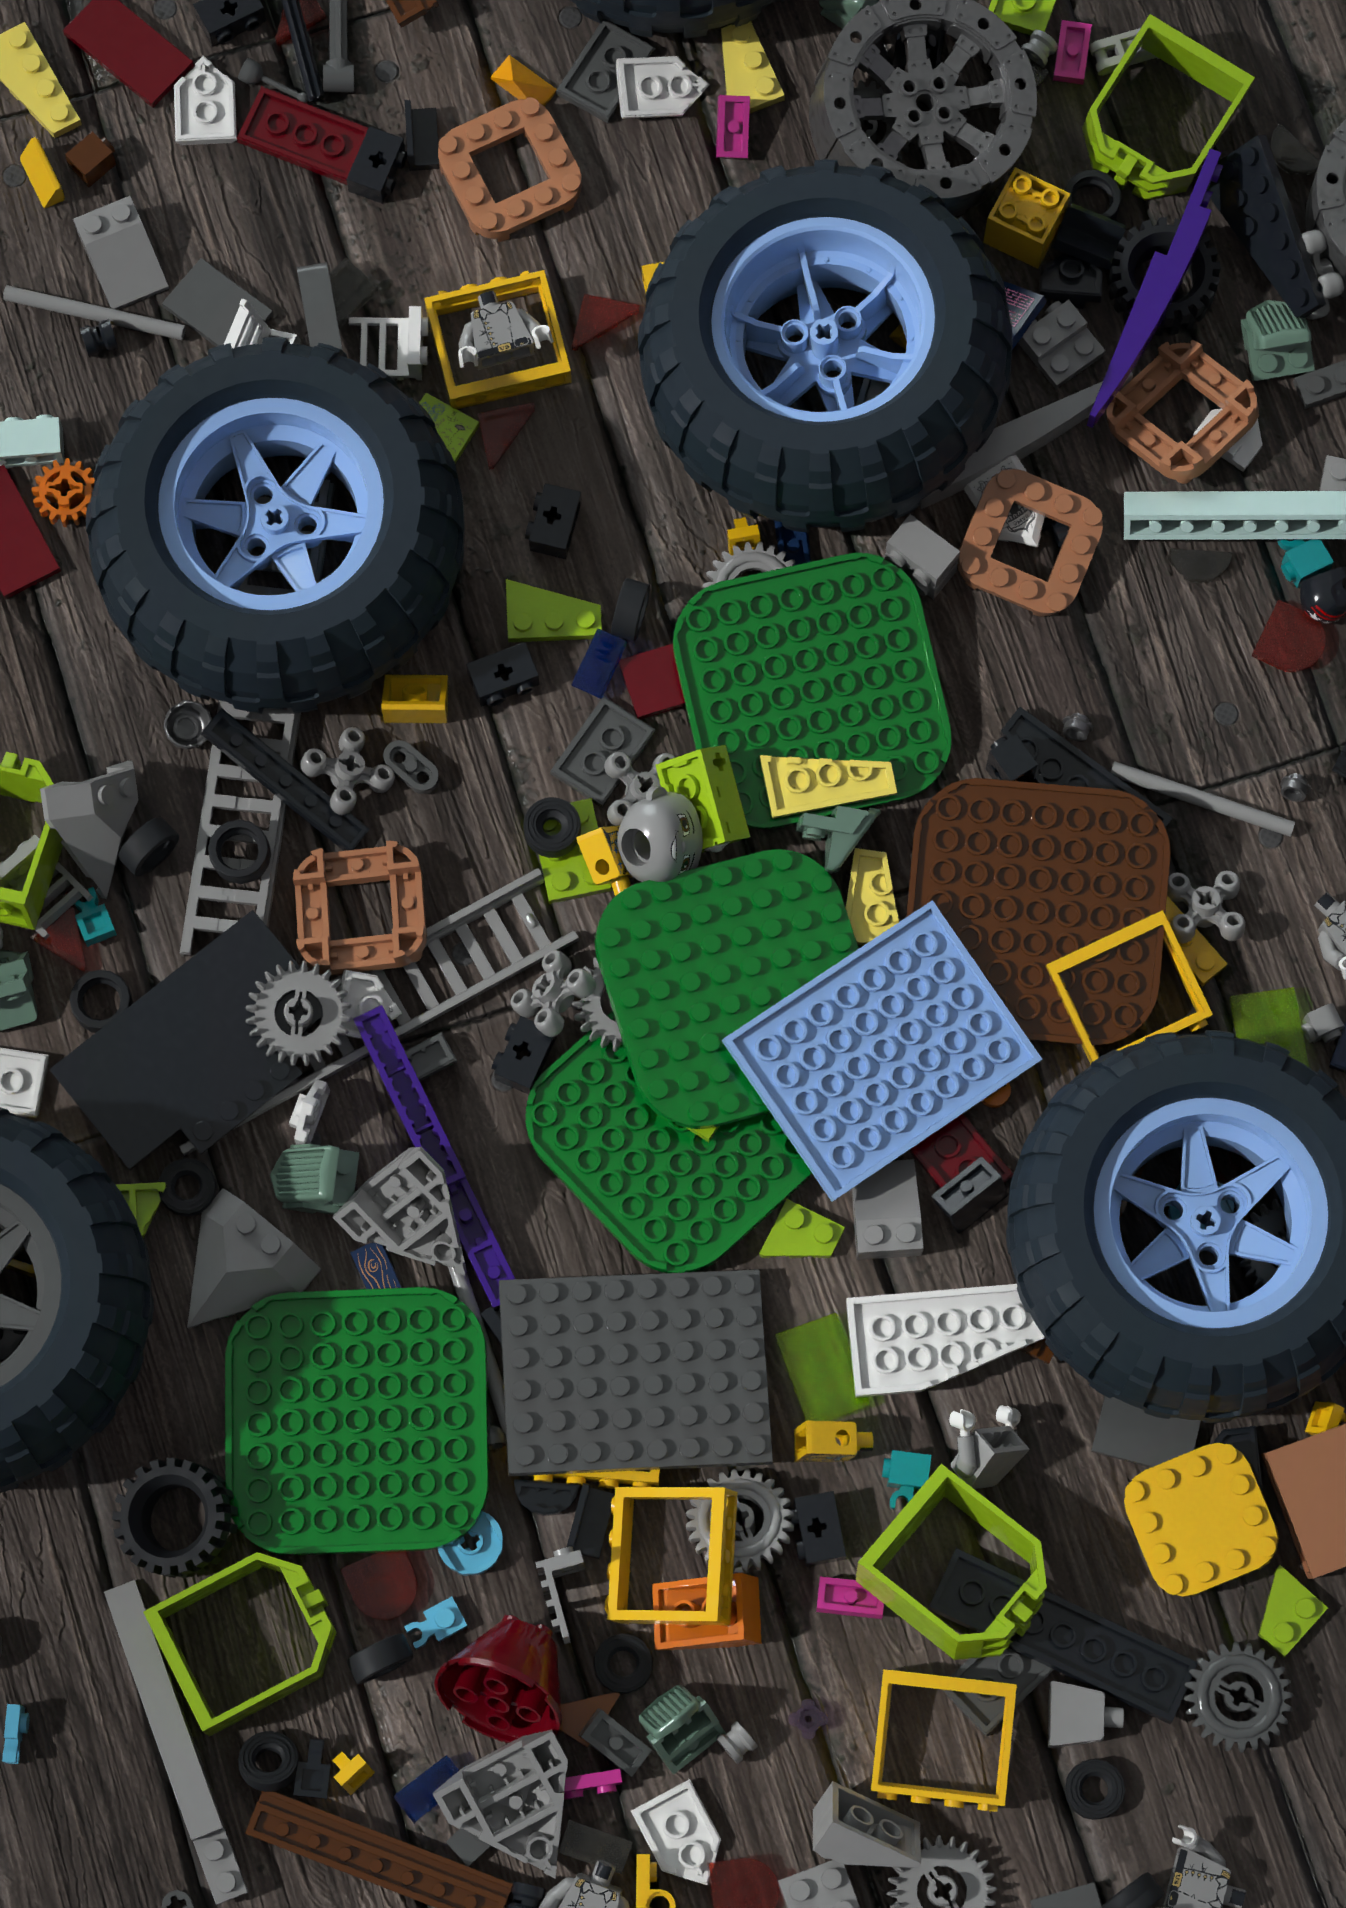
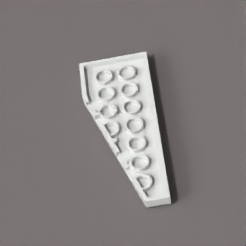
[846,1284,1045,1397]

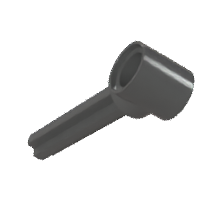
[323,0,354,93]

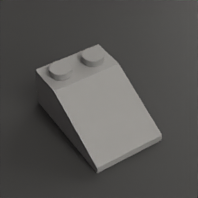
[73,196,169,310]
[851,1159,923,1260]
[813,1781,921,1868]

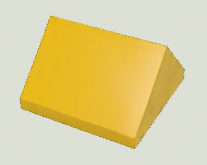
[381,675,448,723]

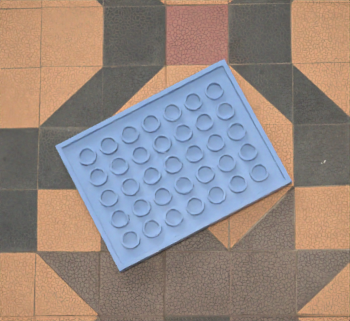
[722,900,1042,1202]

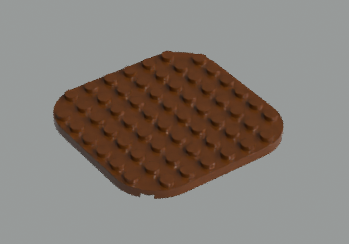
[907,778,1170,1046]

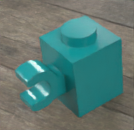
[1277,539,1334,588]
[882,1450,932,1510]

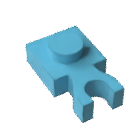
[404,1596,468,1650]
[2,1704,30,1764]

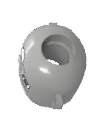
[617,786,703,882]

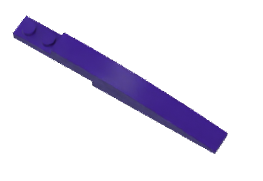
[1087,148,1223,428]
[353,1005,515,1310]

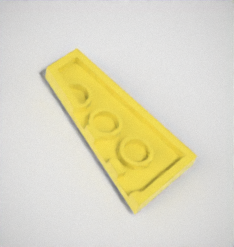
[0,22,82,138]
[759,755,897,819]

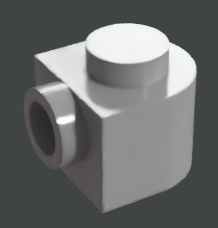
[1301,1003,1345,1043]

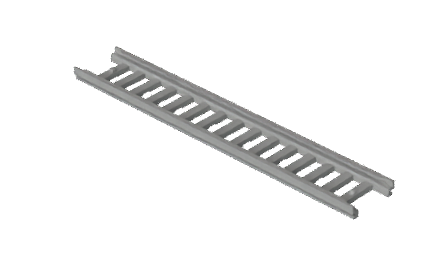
[180,480,335,957]

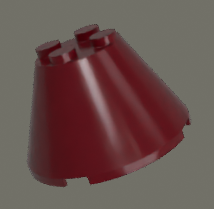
[434,1615,562,1743]

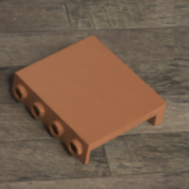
[1260,1423,1346,1579]

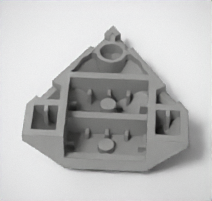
[40,761,139,899]
[332,1147,467,1275]
[187,1188,322,1328]
[433,1729,568,1879]

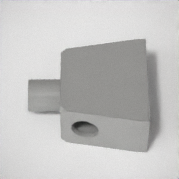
[1047,1681,1124,1748]

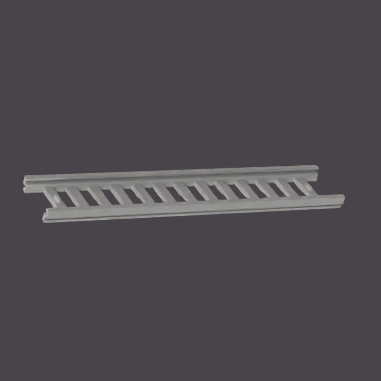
[179,868,579,1156]

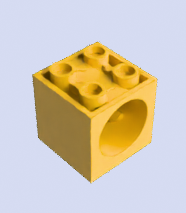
[983,167,1071,269]

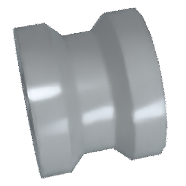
[1020,29,1058,69]
[716,1721,758,1764]

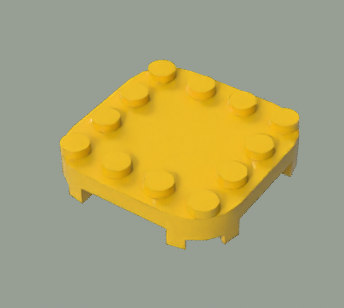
[1124,1443,1279,1597]

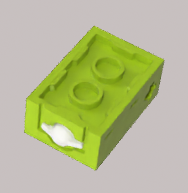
[655,745,750,853]

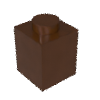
[65,131,116,187]

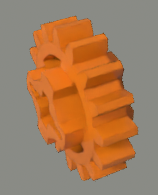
[32,458,95,527]

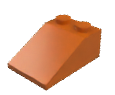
[652,1573,762,1651]

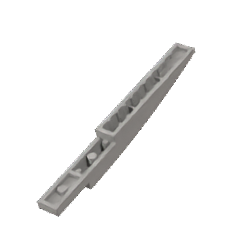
[871,372,1133,522]
[104,1580,249,1905]

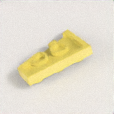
[721,22,785,114]
[845,848,899,946]

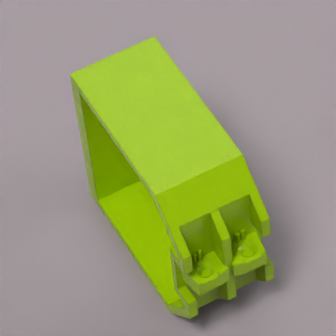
[1082,14,1255,201]
[0,752,63,930]
[856,1463,1047,1660]
[143,1552,337,1737]

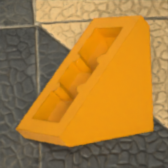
[491,55,557,107]

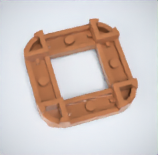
[438,97,582,242]
[1106,340,1259,484]
[957,469,1103,617]
[293,841,427,975]

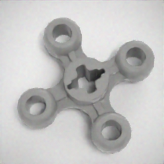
[1301,230,1344,320]
[300,727,395,815]
[604,752,676,826]
[1167,871,1246,943]
[510,950,596,1037]

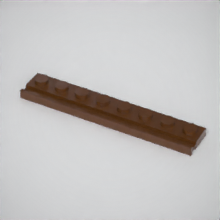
[245,1791,513,1908]

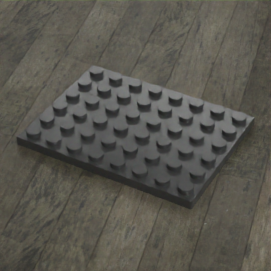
[499,1270,773,1476]

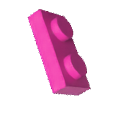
[1053,20,1092,85]
[716,95,750,159]
[816,1576,884,1619]
[564,1769,622,1800]

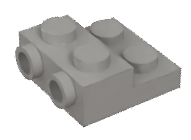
[1018,300,1106,389]

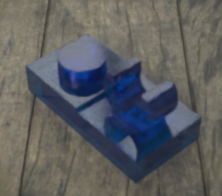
[571,629,628,699]
[394,1755,459,1823]

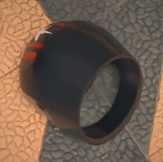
[1300,566,1346,624]

